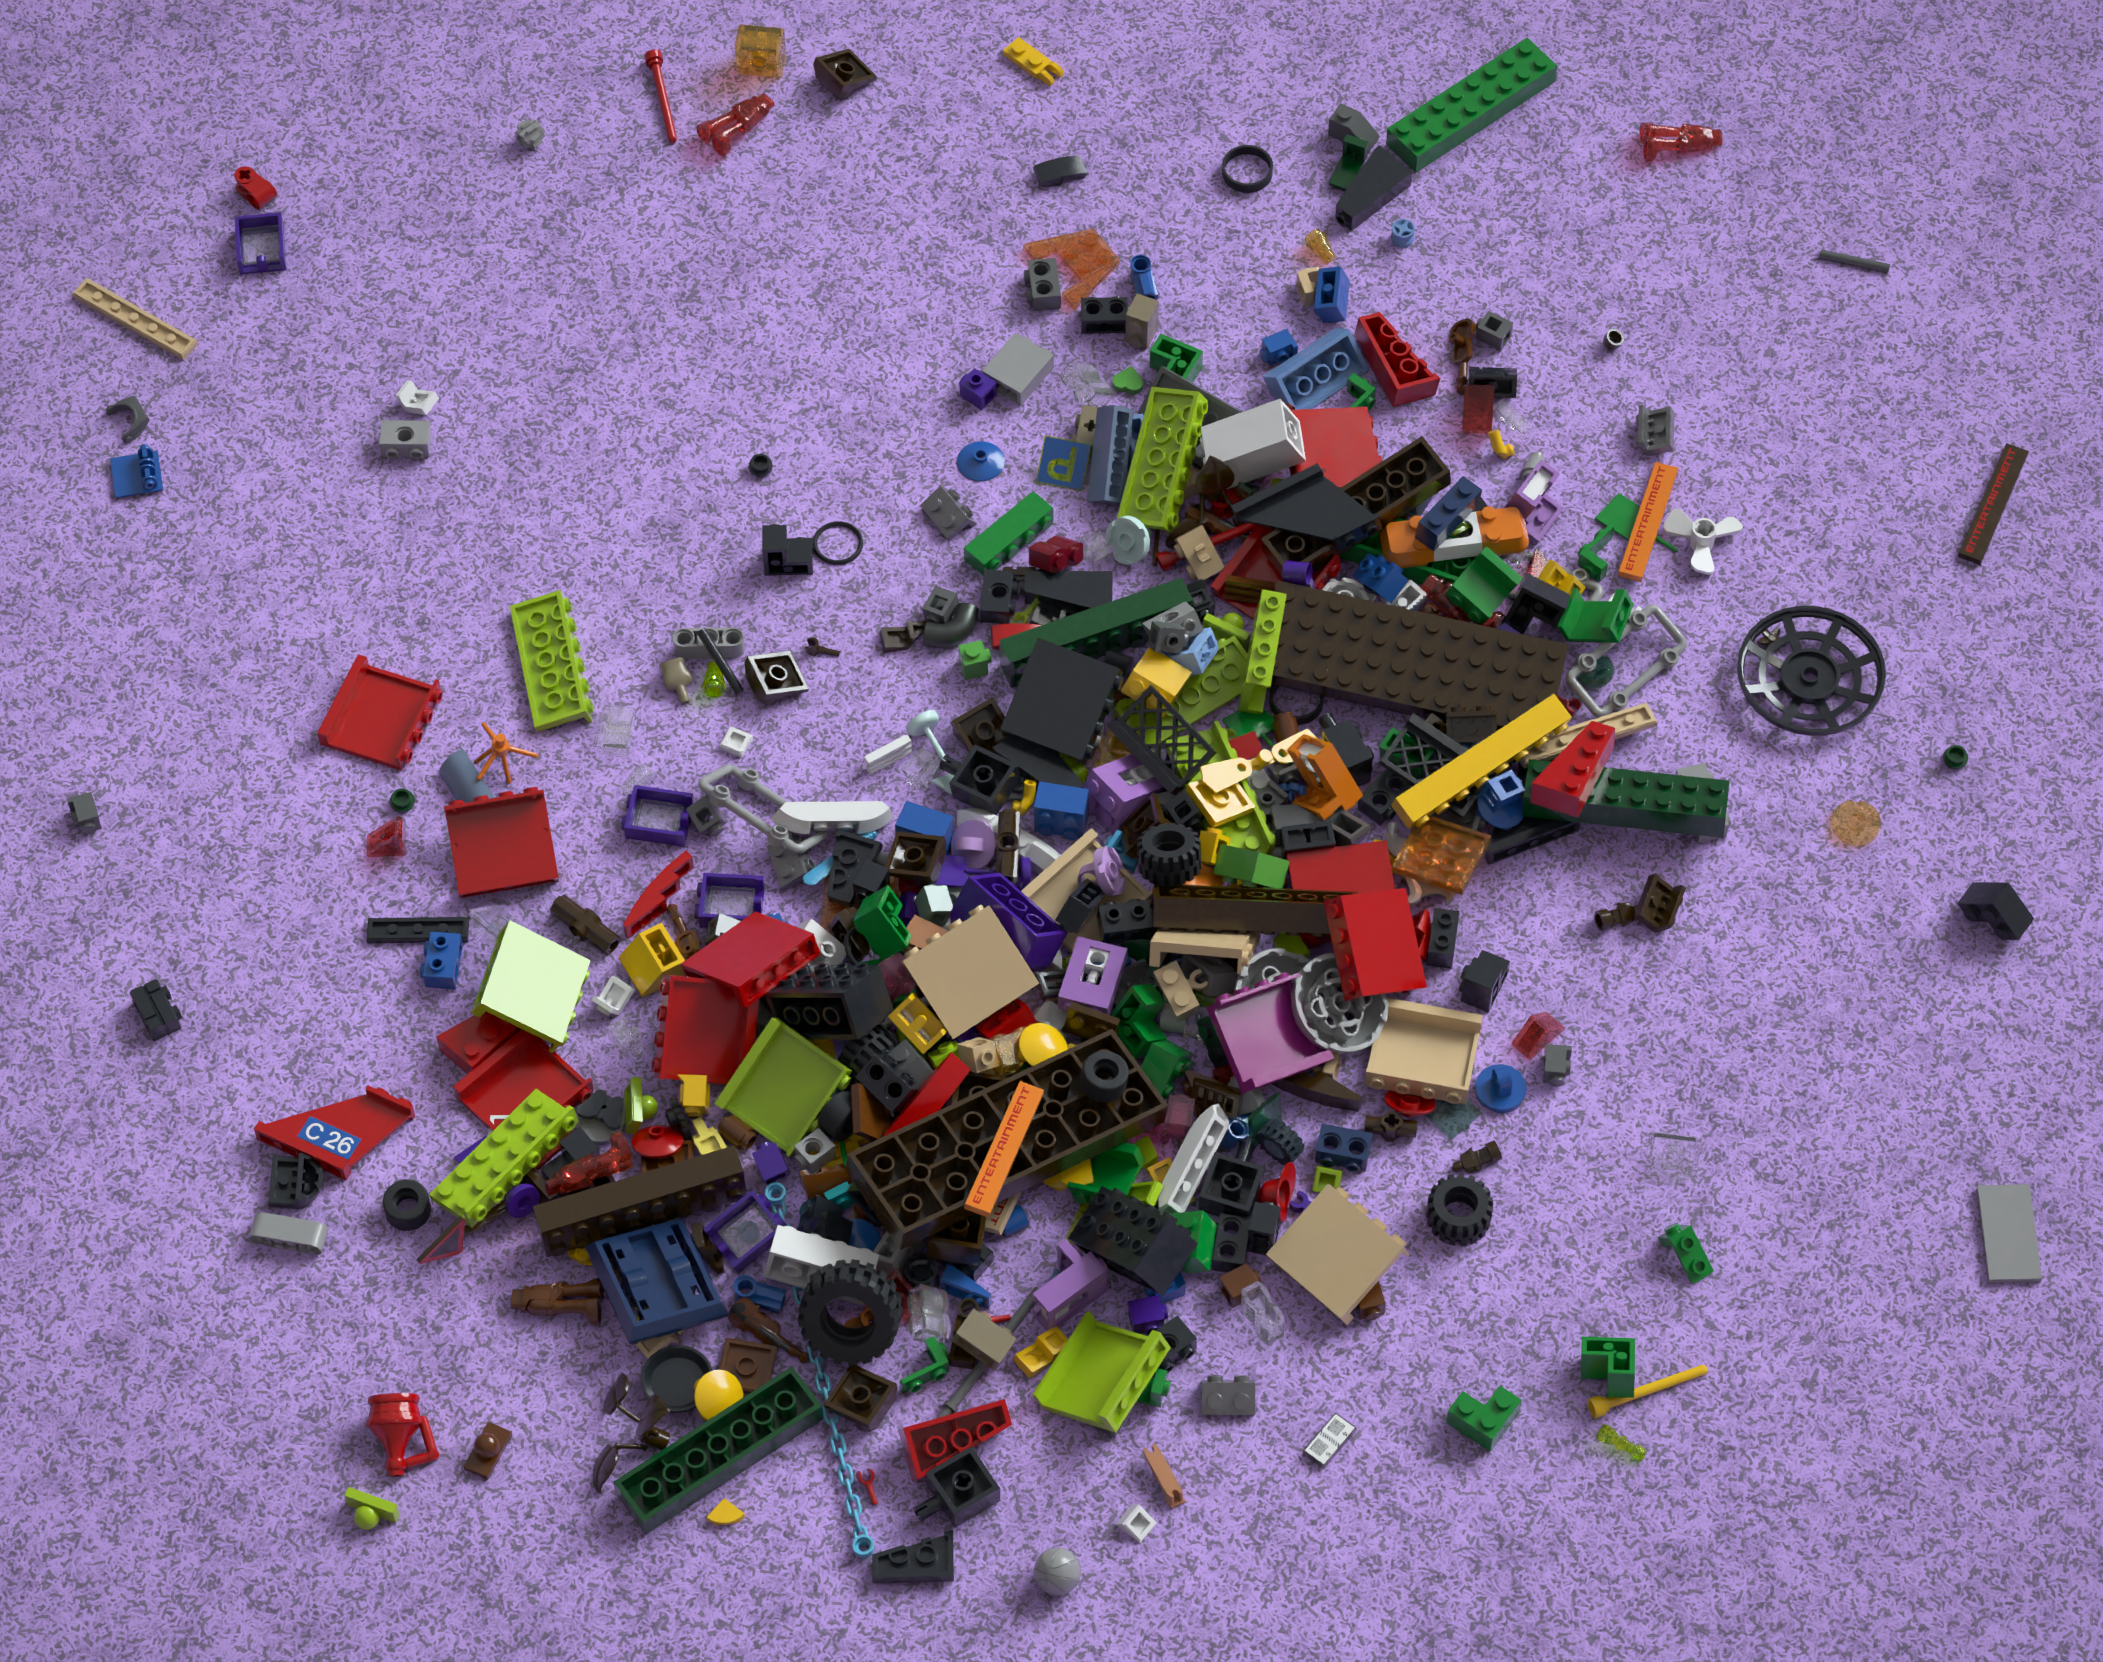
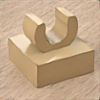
[1312,1053,1342,1080]

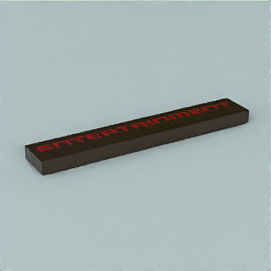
[1958,443,2029,565]

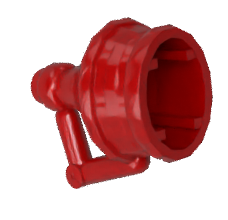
[365,1393,439,1477]

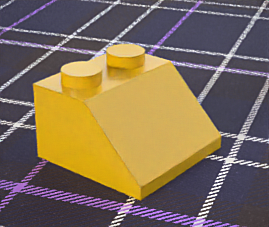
[1121,647,1192,717]

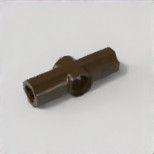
[996,809,1021,884]
[550,894,621,955]

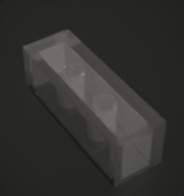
[1492,398,1534,441]

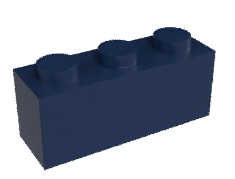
[1415,476,1482,551]

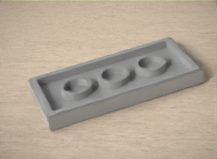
[1976,1184,2042,1284]

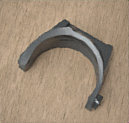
[106,396,150,443]

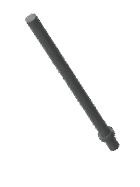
[935,1287,1039,1419]

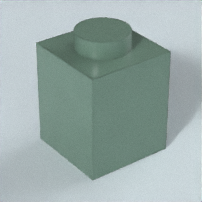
[915,884,953,925]

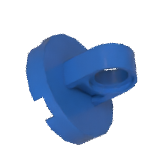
[1475,1064,1527,1113]

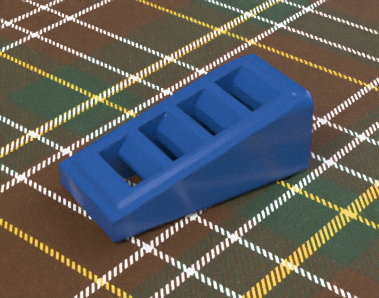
[941,1264,991,1310]

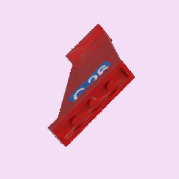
[254,1085,415,1180]

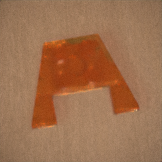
[1023,228,1120,311]

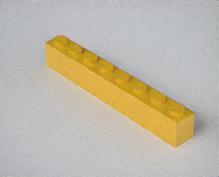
[1391,694,1572,829]

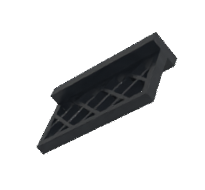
[1107,685,1217,796]
[1379,713,1492,819]

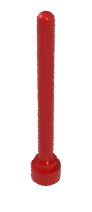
[644,49,677,143]
[1156,523,1257,572]

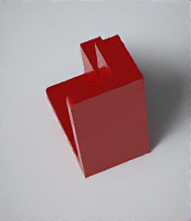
[976,998,1038,1057]

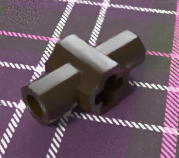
[1364,1111,1417,1142]

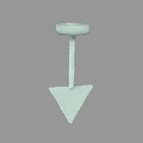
[906,710,972,807]

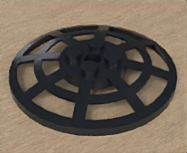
[1737,606,1886,736]

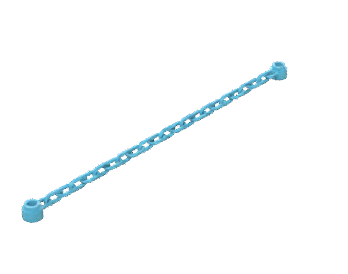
[765,1182,875,1559]

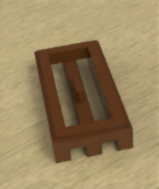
[1224,575,1275,604]

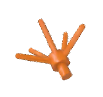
[473,722,538,784]

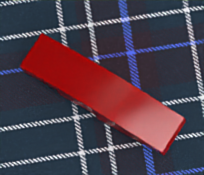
[623,851,694,939]
[883,1052,971,1136]

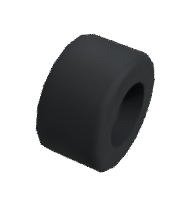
[1080,1051,1129,1102]
[818,1091,854,1142]
[382,1179,432,1231]

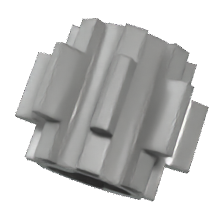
[514,119,545,149]

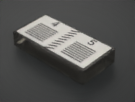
[1303,1412,1357,1469]

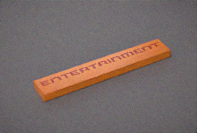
[1618,462,1678,582]
[964,1081,1044,1218]

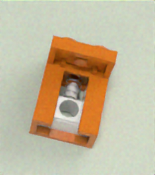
[1286,734,1363,820]

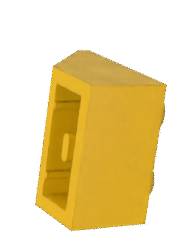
[618,923,685,998]

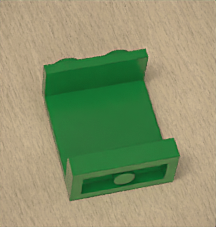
[1445,546,1523,625]
[1558,588,1634,643]
[1067,1142,1145,1204]

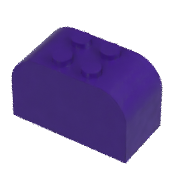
[950,873,1068,972]

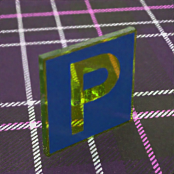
[1036,435,1092,491]

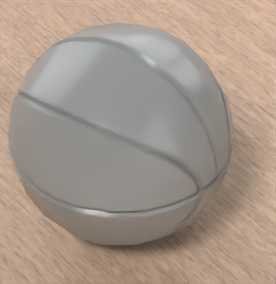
[1034,1547,1081,1596]

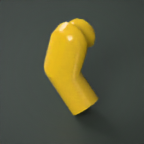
[1488,429,1515,459]
[1012,780,1037,816]

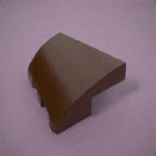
[799,1164,853,1201]

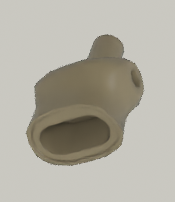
[659,657,692,704]

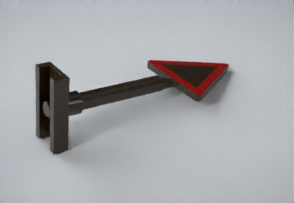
[416,1168,558,1264]

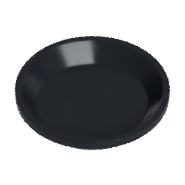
[641,1345,713,1413]

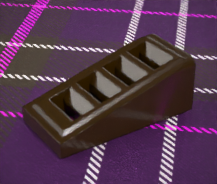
[1189,1077,1244,1119]

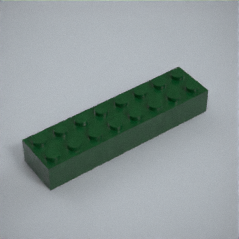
[999,577,1193,688]
[1522,759,1730,838]
[613,1366,823,1535]

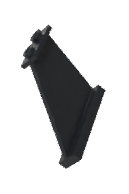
[1231,463,1382,551]
[1484,759,1580,865]

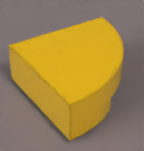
[707,1498,745,1526]

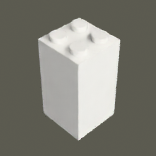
[1200,399,1306,489]

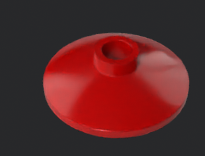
[1384,1090,1436,1117]
[631,1125,683,1159]

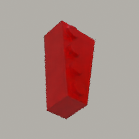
[1354,312,1440,407]
[1531,721,1615,817]
[436,1011,521,1074]
[898,1399,1012,1481]

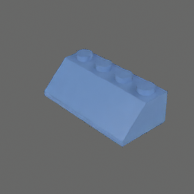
[1262,328,1369,410]

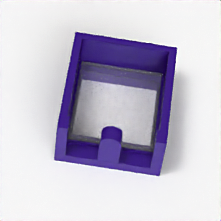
[235,212,287,275]
[621,785,694,848]
[694,873,765,928]
[703,1190,787,1274]

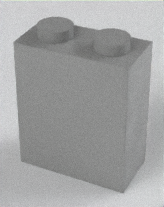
[982,333,1054,406]

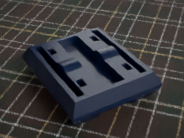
[585,1218,729,1345]

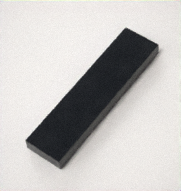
[367,917,470,944]

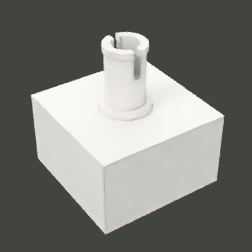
[797,918,846,965]

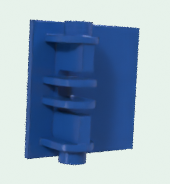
[110,444,163,498]

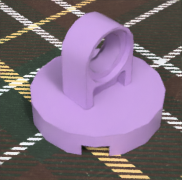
[951,820,998,869]
[1077,846,1126,897]

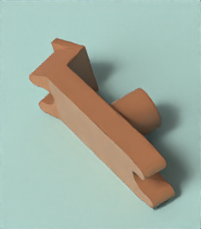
[1143,1444,1185,1509]

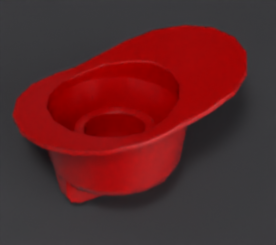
[1257,1162,1296,1222]

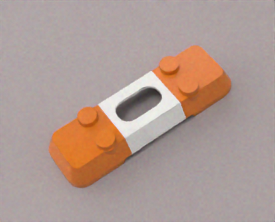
[1380,506,1529,568]

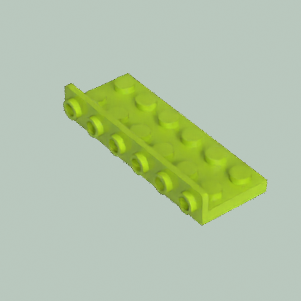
[1117,387,1208,534]
[510,590,594,732]
[1112,636,1247,749]
[1165,721,1276,856]
[429,1089,579,1228]

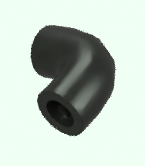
[923,602,979,648]

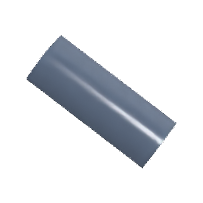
[1087,405,1134,505]
[439,748,495,803]

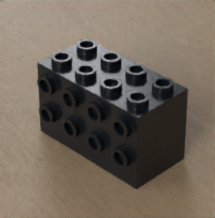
[765,963,894,1040]
[1068,1186,1198,1296]

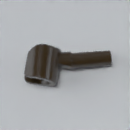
[805,637,840,657]

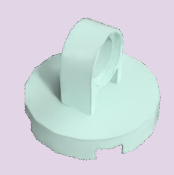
[1105,516,1152,565]

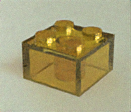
[735,24,786,78]

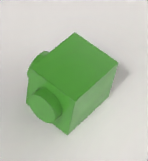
[958,640,992,680]

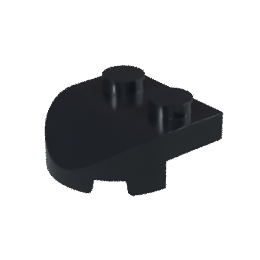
[268,1153,323,1209]

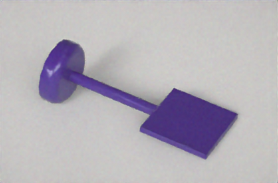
[934,855,1031,891]
[454,1136,540,1218]

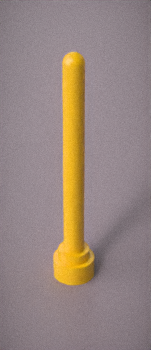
[1587,1365,1708,1419]

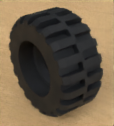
[798,1259,903,1366]

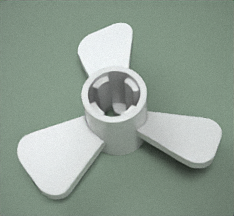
[1663,509,1743,575]

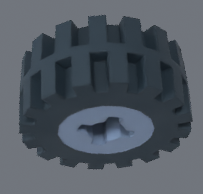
[1256,1118,1305,1165]

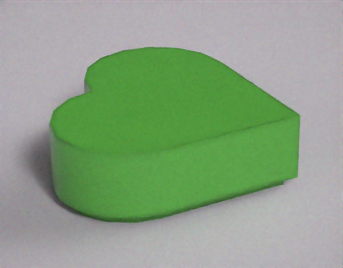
[1112,366,1143,395]

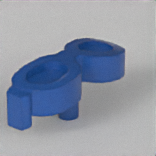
[1278,782,1306,801]

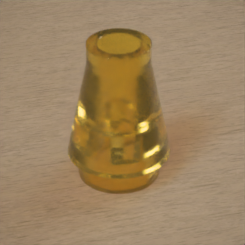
[1304,228,1336,264]

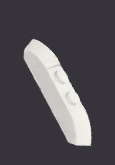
[771,801,893,834]
[957,808,1061,874]
[1158,1104,1230,1214]

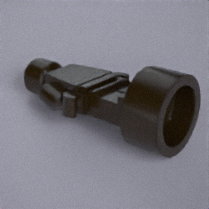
[1594,902,1638,930]
[1452,1140,1502,1173]

